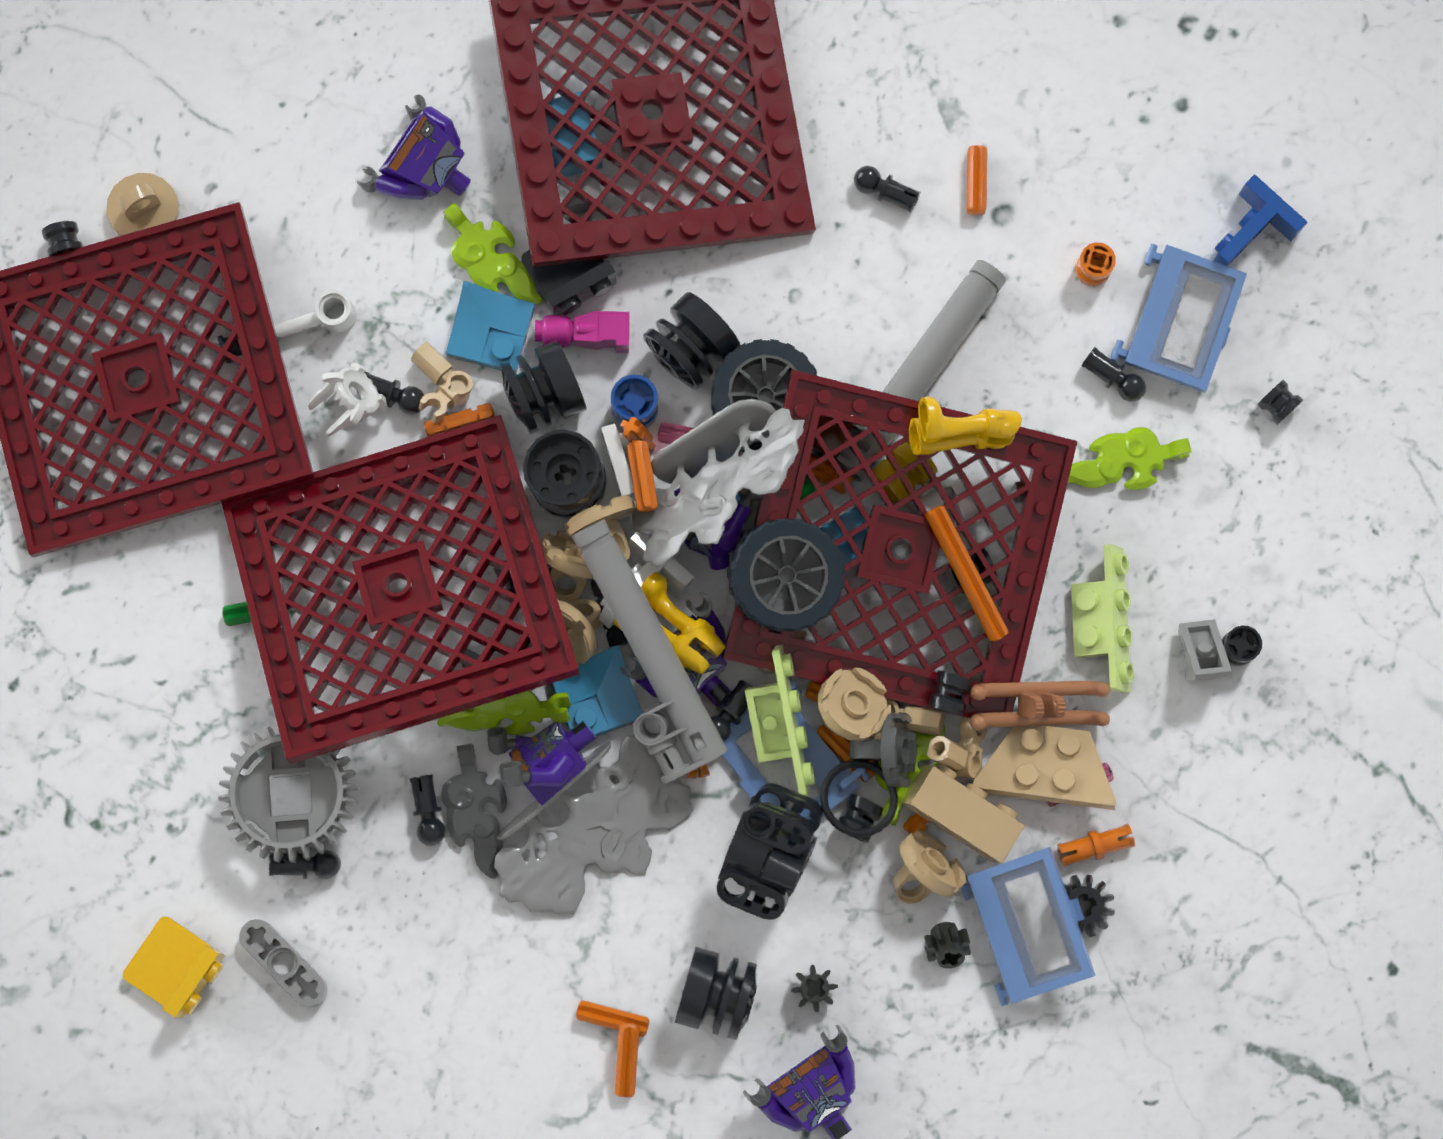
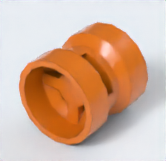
[1075,242,1116,287]

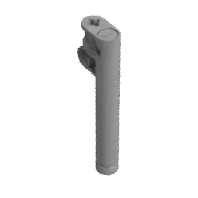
[812,260,1006,482]
[572,519,728,784]

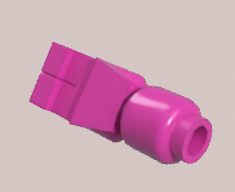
[535,310,630,353]

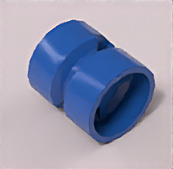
[611,375,658,429]

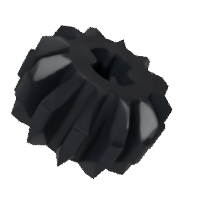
[1052,874,1115,937]

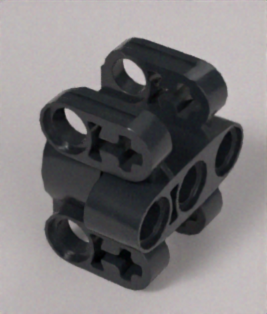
[716,783,823,920]

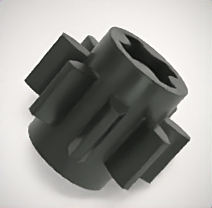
[924,922,971,969]
[791,965,838,1012]

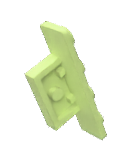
[1071,544,1134,693]
[745,645,815,796]

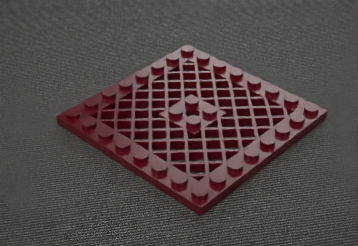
[488,0,816,267]
[0,202,315,558]
[722,370,1078,718]
[222,415,580,765]

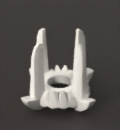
[308,362,387,436]

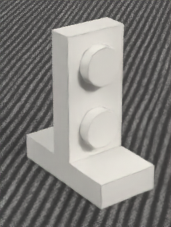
[598,532,694,629]

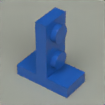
[1213,174,1308,266]

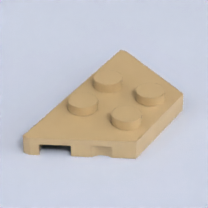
[973,726,1116,810]

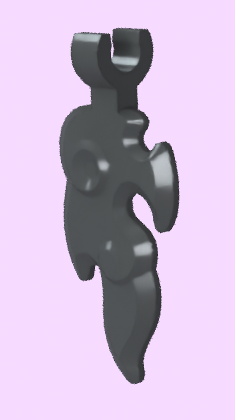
[441,744,507,879]

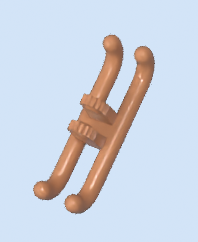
[969,681,1110,730]

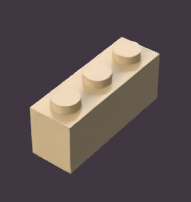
[901,763,1025,864]

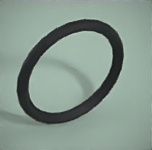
[820,760,898,837]

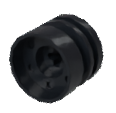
[643,292,740,390]
[499,340,587,434]
[523,429,607,519]
[674,947,757,1040]

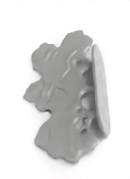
[632,399,804,567]
[494,736,692,915]

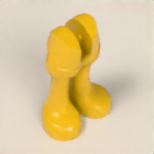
[909,397,1022,455]
[614,572,725,675]

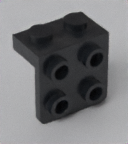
[521,250,617,315]

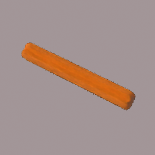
[926,506,1008,642]

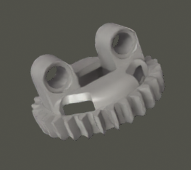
[218,726,359,863]

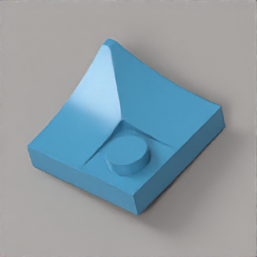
[446,281,535,374]
[551,645,642,737]

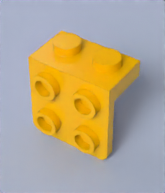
[123,916,226,1018]

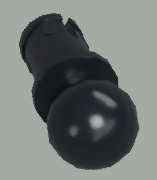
[854,165,921,213]
[1081,347,1146,402]
[357,371,424,415]
[711,680,753,742]
[409,774,445,846]
[269,850,341,879]

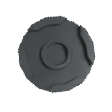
[850,713,917,788]

